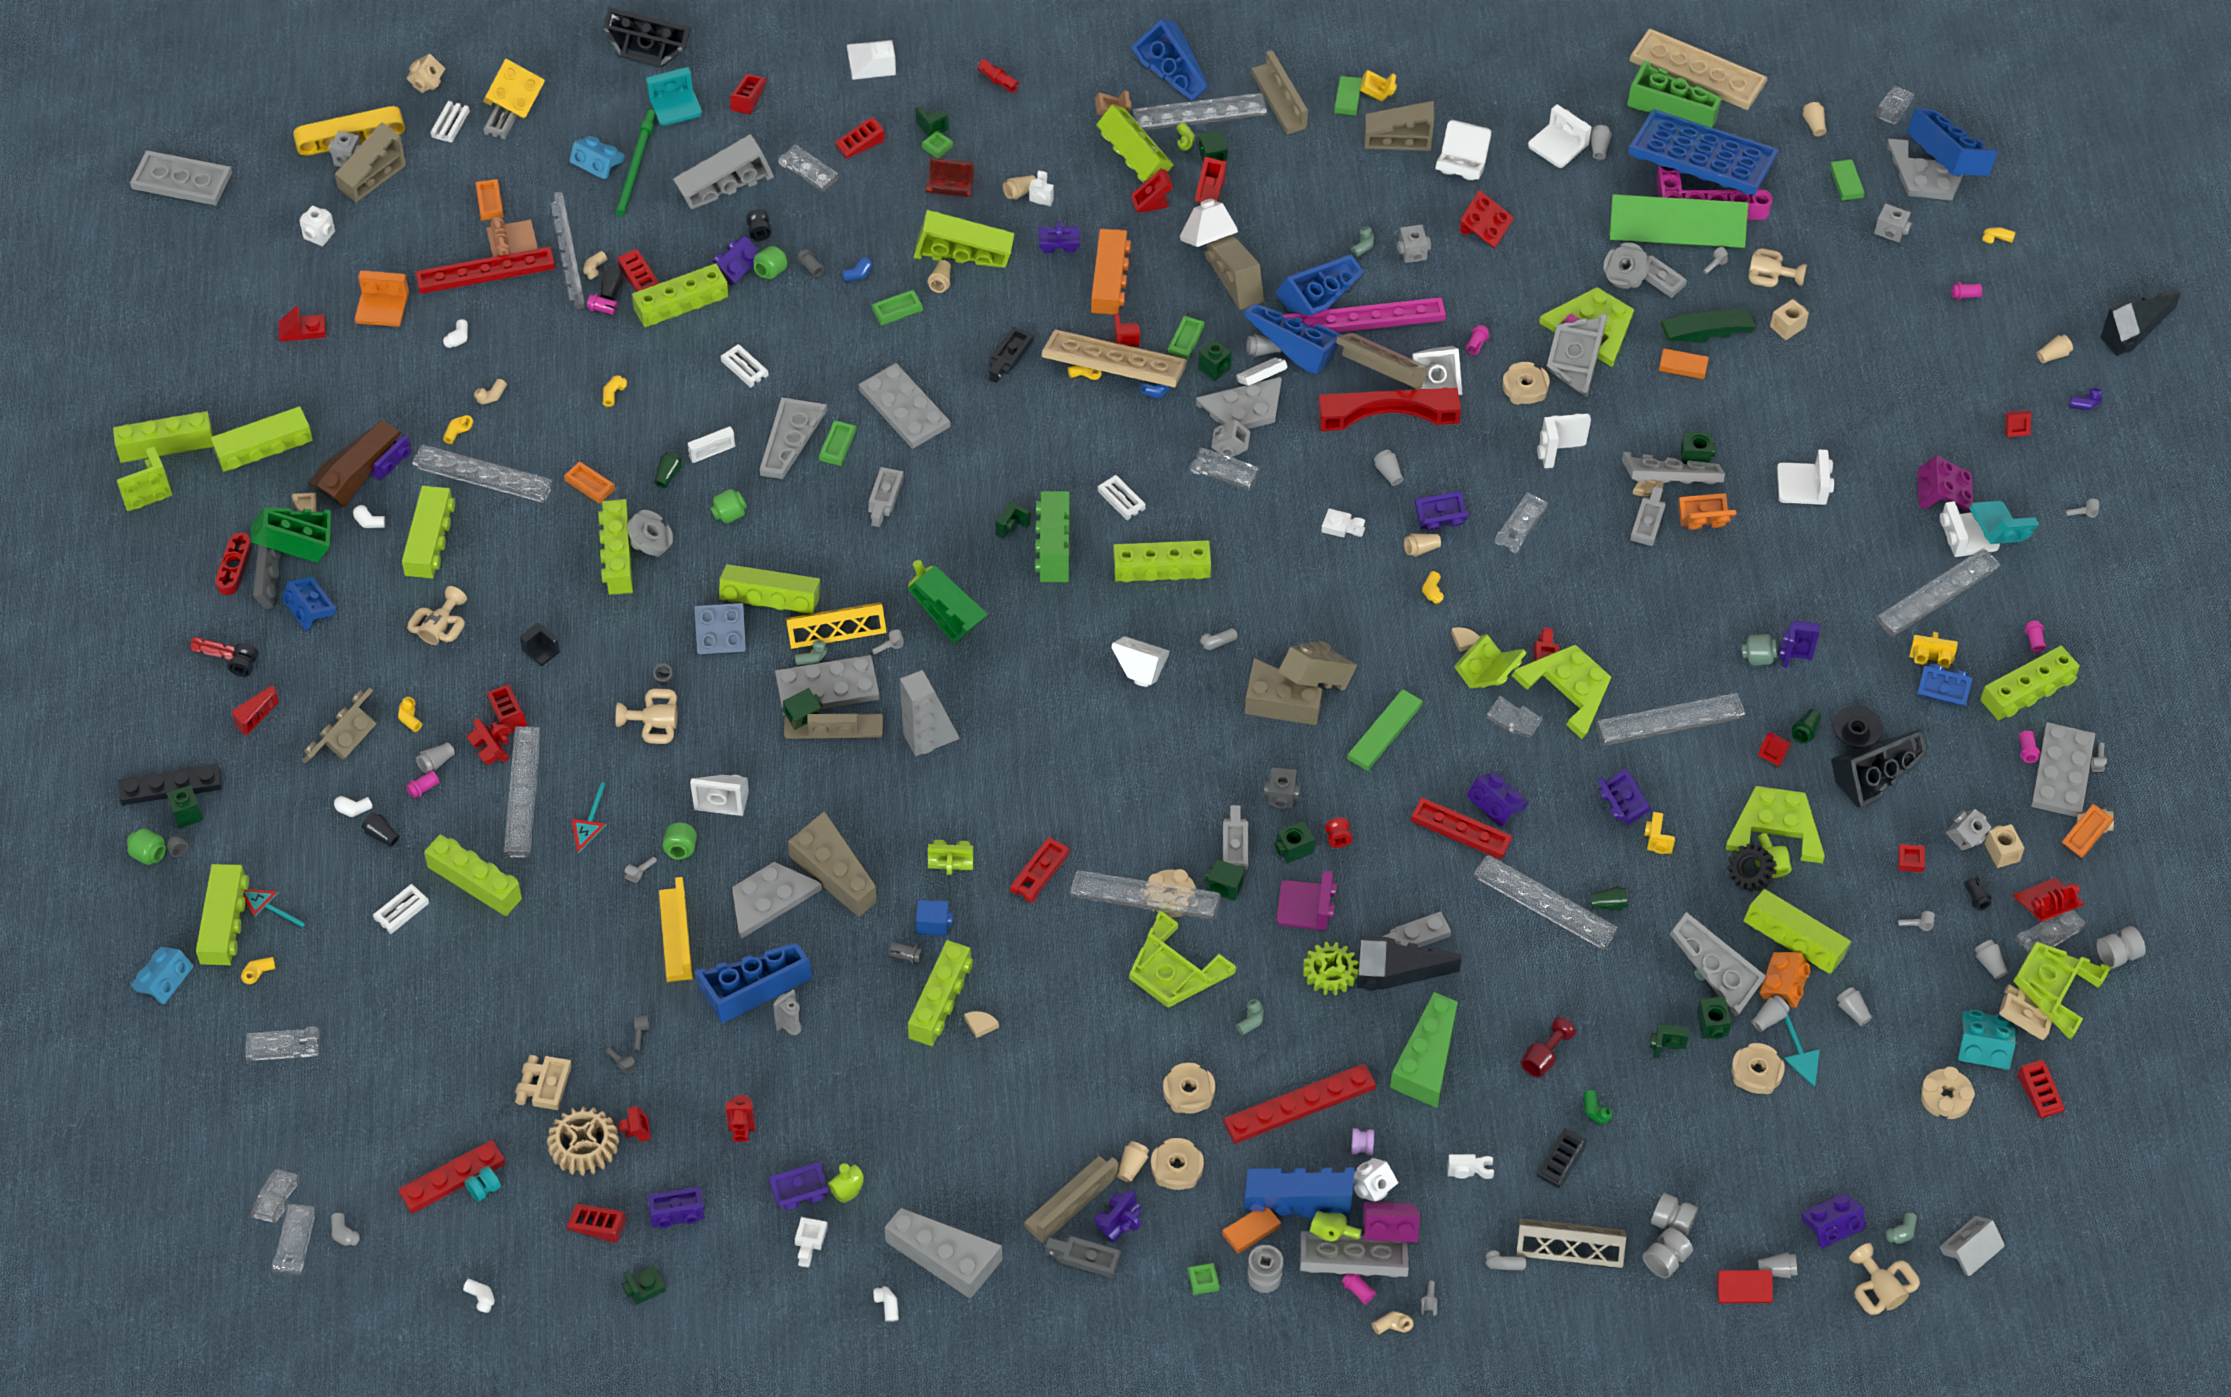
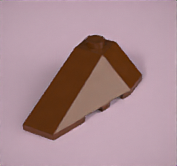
[308,420,401,507]

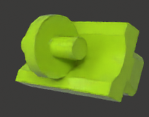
[928,840,973,875]

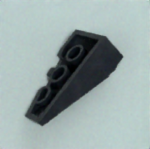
[2100,290,2181,356]
[1831,730,1927,807]
[1357,936,1462,991]

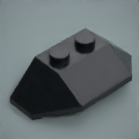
[603,7,691,67]

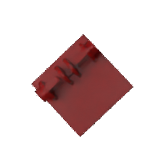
[1459,190,1514,248]
[2013,878,2085,922]

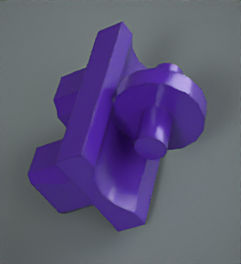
[1038,221,1080,253]
[1094,1190,1142,1243]

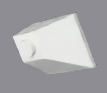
[847,40,896,80]
[1180,199,1238,247]
[1412,346,1462,395]
[1112,636,1170,687]
[691,775,749,816]

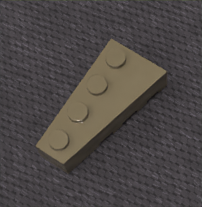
[788,811,877,917]

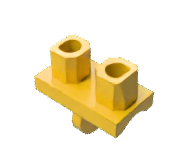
[1909,631,1958,669]

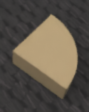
[1633,480,1664,496]
[292,493,317,512]
[1451,627,1480,652]
[964,1011,999,1038]

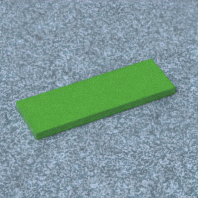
[1609,195,1748,248]

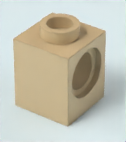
[1770,299,1809,340]
[1985,824,2025,868]

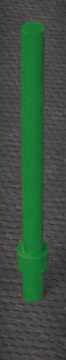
[616,109,656,216]

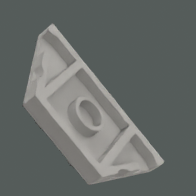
[1547,314,1607,397]
[1196,377,1282,429]
[732,862,822,939]

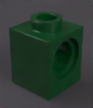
[1198,130,1228,163]
[1198,339,1232,382]
[1681,432,1716,464]
[782,688,822,730]
[167,785,203,829]
[1274,821,1315,863]
[1205,859,1245,901]
[1697,997,1731,1039]

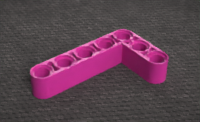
[1656,166,1772,220]

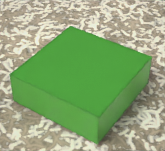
[922,131,953,159]
[1188,1263,1220,1295]

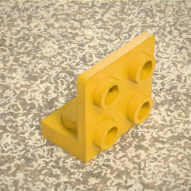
[483,59,544,118]

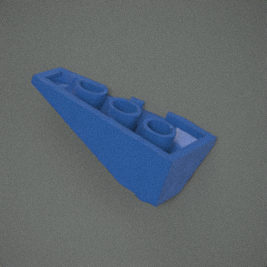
[1131,19,1209,101]
[1275,254,1363,316]
[1243,304,1342,374]

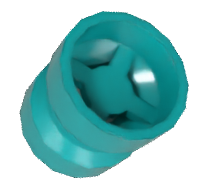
[464,1166,501,1202]

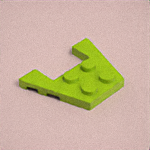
[1539,287,1634,367]
[1511,645,1611,739]
[1726,786,1825,864]
[1129,911,1236,1008]
[2013,942,2111,1039]

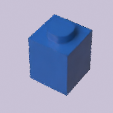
[916,900,953,936]

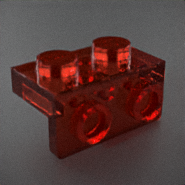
[926,158,975,198]

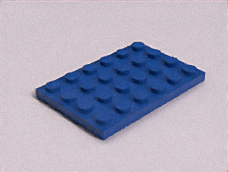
[1628,109,1779,195]

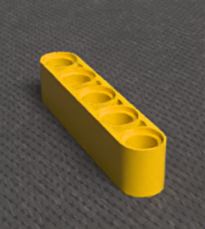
[293,106,405,155]

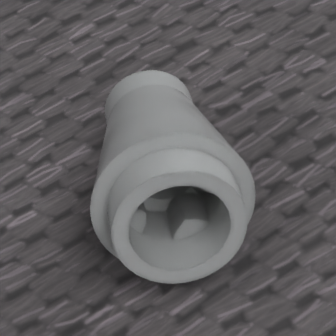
[1590,125,1612,160]
[1246,334,1281,357]
[1374,450,1404,486]
[416,742,455,774]
[1975,940,2008,979]
[1836,987,1873,1026]
[1751,995,1790,1032]
[1758,1252,1798,1279]

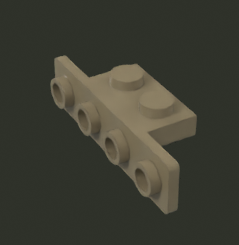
[302,687,377,763]
[784,714,883,739]

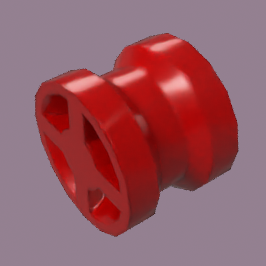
[1325,818,1353,848]

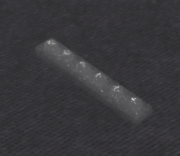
[1132,93,1267,130]
[551,192,585,309]
[412,444,553,503]
[1876,548,2000,637]
[1597,693,1745,746]
[504,727,541,857]
[1474,855,1618,950]
[1070,870,1222,920]

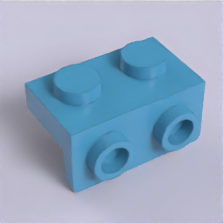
[570,136,625,179]
[131,947,193,1004]

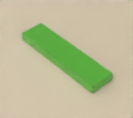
[1347,689,1423,771]

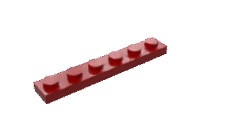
[415,247,555,294]
[1223,1063,1376,1144]

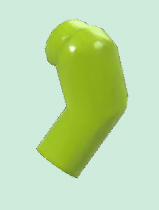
[1177,122,1196,151]

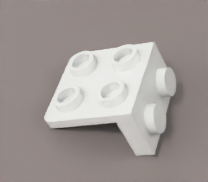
[1528,104,1591,168]
[1436,120,1491,180]
[1537,414,1591,468]
[1777,450,1834,505]
[1940,501,2000,557]

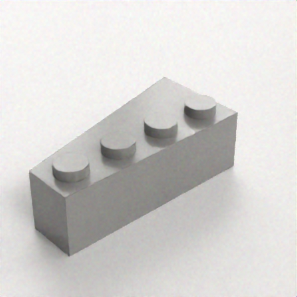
[673,134,774,209]
[900,670,960,756]
[884,1208,1003,1299]

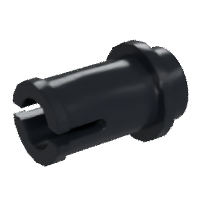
[1964,877,1991,910]

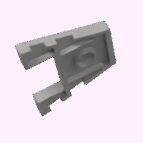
[1887,139,1963,200]

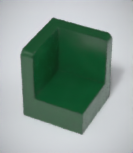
[915,106,949,137]

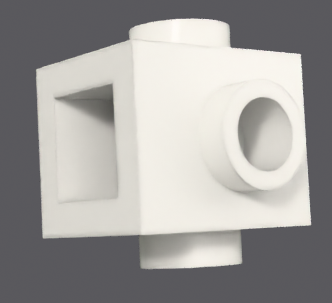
[299,205,335,246]
[1353,1158,1398,1202]

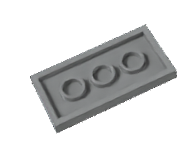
[130,150,232,206]
[858,363,950,449]
[775,655,880,715]
[2031,722,2095,817]
[1300,1231,1408,1277]

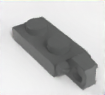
[1045,1236,1121,1278]

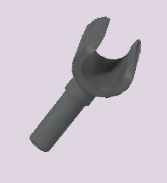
[633,1015,650,1052]
[605,1047,637,1074]

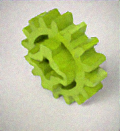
[1303,942,1358,995]

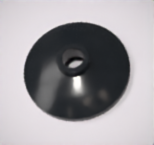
[1833,706,1883,748]

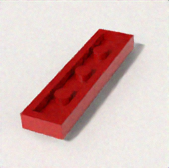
[1411,797,1512,860]
[398,1140,506,1214]

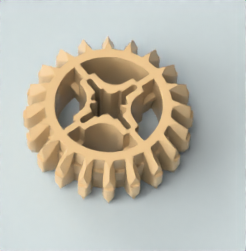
[547,1106,619,1176]

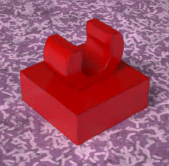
[2005,410,2031,437]
[1757,732,1791,767]
[1898,844,1925,872]
[618,1106,651,1142]

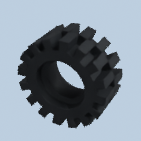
[1727,844,1777,892]

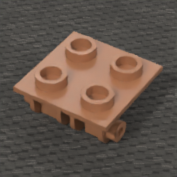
[487,217,538,257]

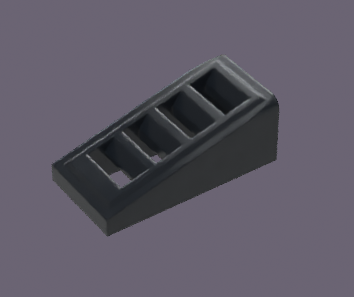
[1537,1128,1587,1189]

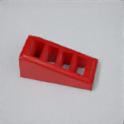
[730,74,767,114]
[835,117,885,159]
[617,249,659,292]
[486,684,527,733]
[231,685,279,736]
[2017,1060,2065,1119]
[567,1204,626,1243]

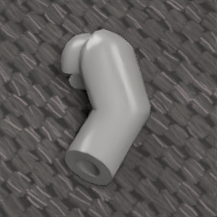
[1200,628,1237,650]
[331,1213,360,1246]
[1485,1250,1526,1270]

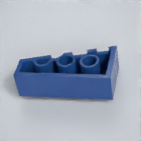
[1907,108,1998,176]

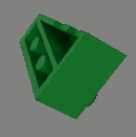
[251,507,331,563]
[908,566,988,644]

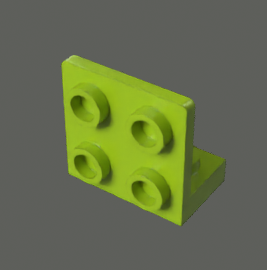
[117,447,172,511]
[1454,634,1527,688]

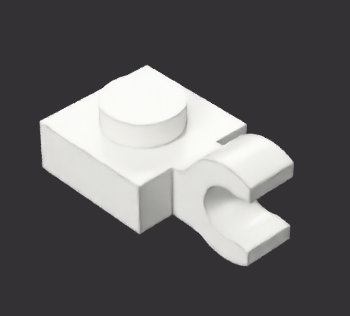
[1029,171,1053,206]
[1322,509,1365,538]
[1447,1154,1494,1179]
[795,1217,827,1267]

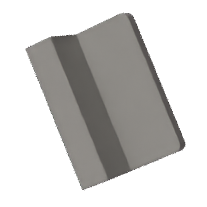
[1939,1216,2005,1276]

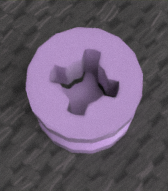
[1351,1128,1374,1156]

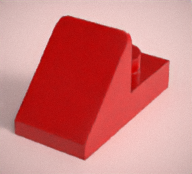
[1194,157,1227,203]
[1131,168,1173,213]
[279,305,326,342]

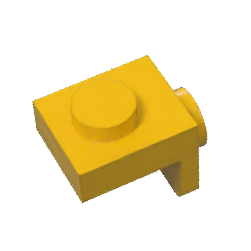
[1360,70,1397,102]
[1644,812,1675,854]

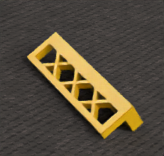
[785,602,887,649]
[659,877,693,982]

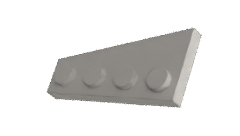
[760,397,827,479]
[1622,452,1725,484]
[1669,912,1766,1017]

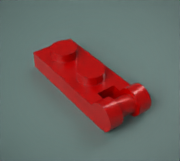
[1010,837,1070,904]

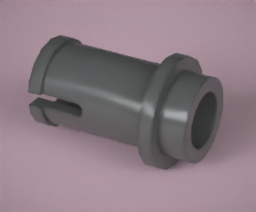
[797,249,824,277]
[889,941,923,965]

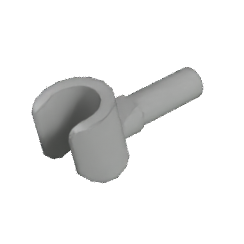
[1703,247,1728,274]
[2066,499,2099,518]
[872,630,904,655]
[2090,742,2107,772]
[625,857,657,883]
[1898,911,1935,931]
[1421,1281,1437,1316]

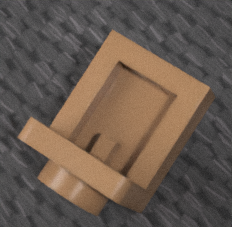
[1095,90,1131,116]

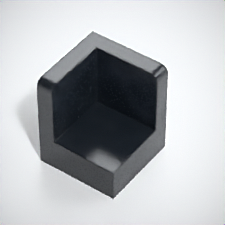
[520,622,560,666]

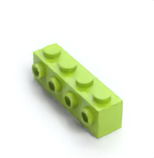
[1096,104,1173,183]
[632,263,728,328]
[210,406,313,472]
[113,411,213,463]
[402,486,455,579]
[598,499,633,595]
[1113,541,1211,582]
[719,564,820,614]
[1980,645,2080,721]
[424,834,522,916]
[196,864,249,965]
[1743,889,1852,974]
[908,940,974,1046]

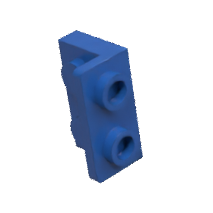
[282,577,336,630]
[1917,664,1973,707]

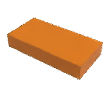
[475,179,504,221]
[1659,348,1709,379]
[564,461,615,504]
[2062,804,2114,858]
[1222,1208,1281,1254]

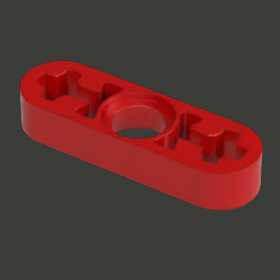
[215,533,252,595]

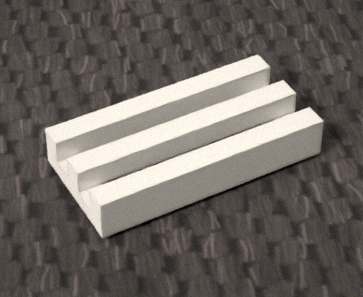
[431,101,470,143]
[721,344,768,388]
[1236,357,1288,386]
[687,426,735,463]
[1098,475,1146,521]
[373,884,429,934]

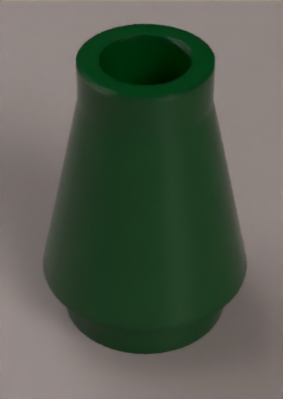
[654,452,682,488]
[1792,709,1821,744]
[1591,886,1628,911]

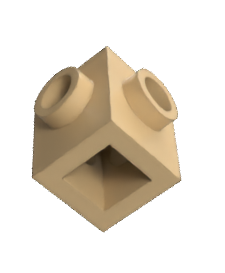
[406,54,446,93]

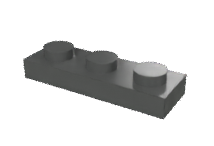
[253,545,281,609]

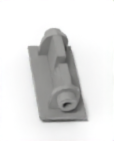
[773,989,802,1035]

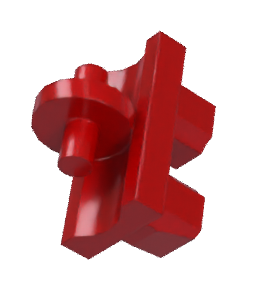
[467,718,511,765]
[726,1095,755,1142]

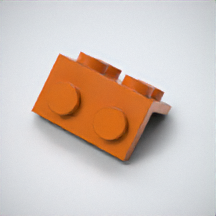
[1678,493,1736,530]

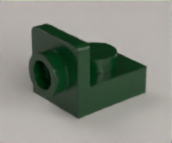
[995,502,1030,539]
[1650,1024,1689,1058]
[622,1265,666,1305]

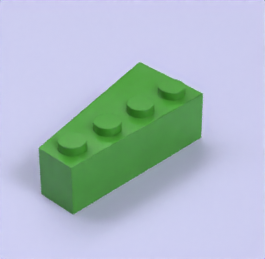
[1627,60,1722,128]
[1035,491,1069,582]
[1390,992,1458,1108]

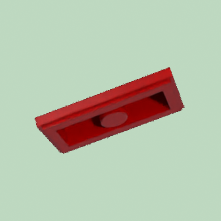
[1716,1270,1773,1304]

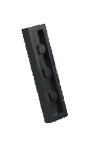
[118,764,222,806]

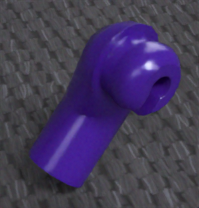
[2069,388,2102,410]

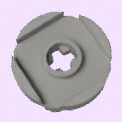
[1603,243,1650,288]
[627,510,673,557]

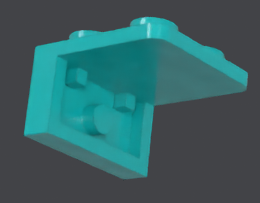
[646,67,702,126]
[1969,501,2039,544]
[1958,1010,2016,1070]

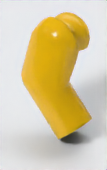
[603,375,627,407]
[241,957,276,984]

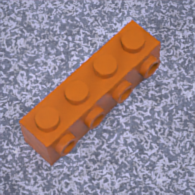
[1091,229,1131,315]

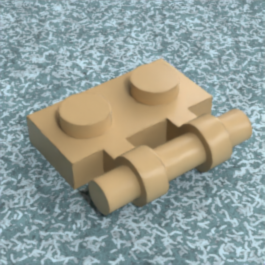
[1999,984,2052,1040]
[515,1055,572,1110]

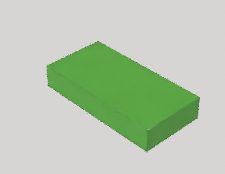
[1334,76,1362,116]
[1830,159,1865,200]
[872,290,923,325]
[1168,316,1205,360]
[819,420,857,466]

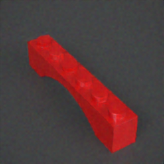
[1318,387,1461,431]

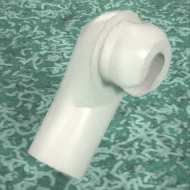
[443,320,468,348]
[353,505,386,528]
[334,796,373,817]
[463,1279,495,1313]
[873,1286,899,1322]

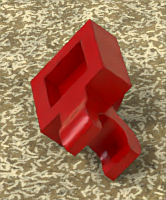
[1533,627,1560,661]

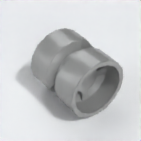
[2096,926,2145,969]
[1651,1192,1699,1237]
[1642,1228,1693,1279]
[1247,1245,1283,1293]

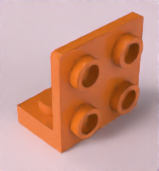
[355,270,409,327]

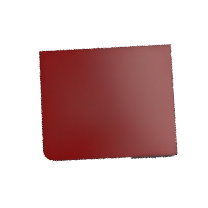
[1114,313,1140,347]

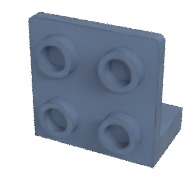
[694,603,746,654]

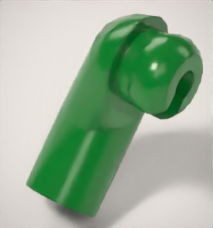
[1584,1090,1613,1124]

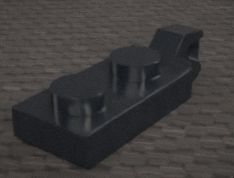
[989,327,1034,383]

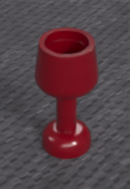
[1521,1017,1576,1078]

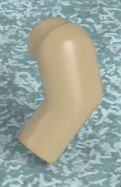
[583,251,607,280]
[474,379,507,405]
[1372,1311,1413,1335]

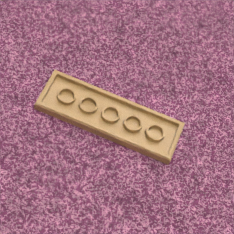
[1629,28,1767,110]
[1042,330,1187,387]

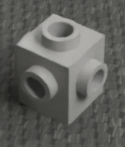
[329,131,361,167]
[1874,204,1912,243]
[1397,225,1431,263]
[1211,419,1250,459]
[1945,809,1992,850]

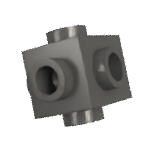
[1264,767,1300,809]

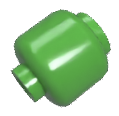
[754,246,787,279]
[711,489,747,524]
[662,822,697,860]
[127,828,166,865]

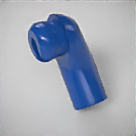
[843,257,872,281]
[1140,383,1170,399]

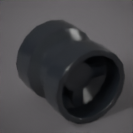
[746,209,772,241]
[227,643,259,677]

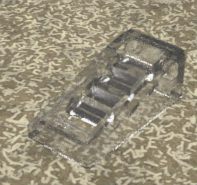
[1876,86,1915,125]

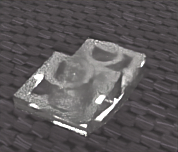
[1486,696,1543,738]
[251,1169,300,1223]

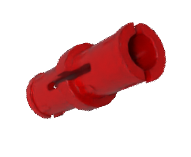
[977,59,1019,93]

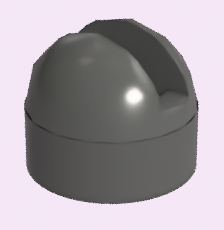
[653,663,673,685]
[166,835,189,857]

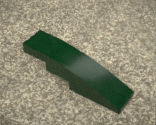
[1660,309,1756,343]

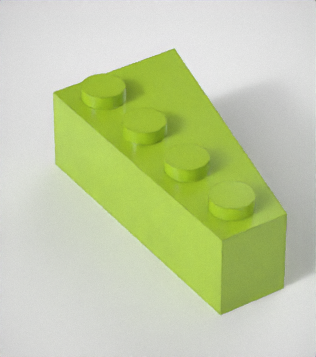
[913,210,1014,268]

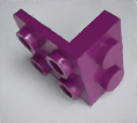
[1917,455,1973,512]
[1277,871,1337,931]
[1363,1202,1420,1242]

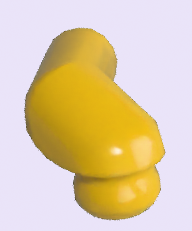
[1982,227,2016,244]
[1067,365,1102,380]
[443,415,473,444]
[1422,571,1444,604]
[398,697,422,732]

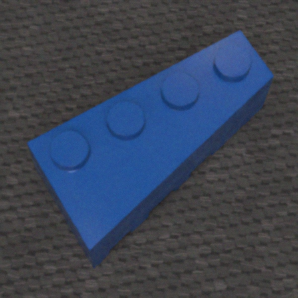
[695,943,812,1023]
[1244,1168,1355,1220]

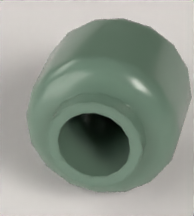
[1742,634,1778,666]

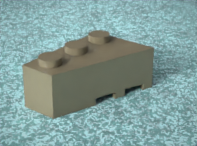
[1364,101,1434,151]
[335,122,406,202]
[1205,234,1264,310]
[1278,640,1357,691]
[1245,658,1322,725]

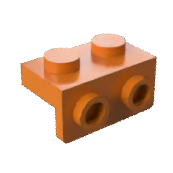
[1760,952,1810,1008]

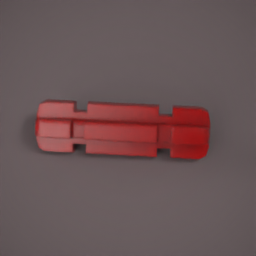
[190,637,235,660]

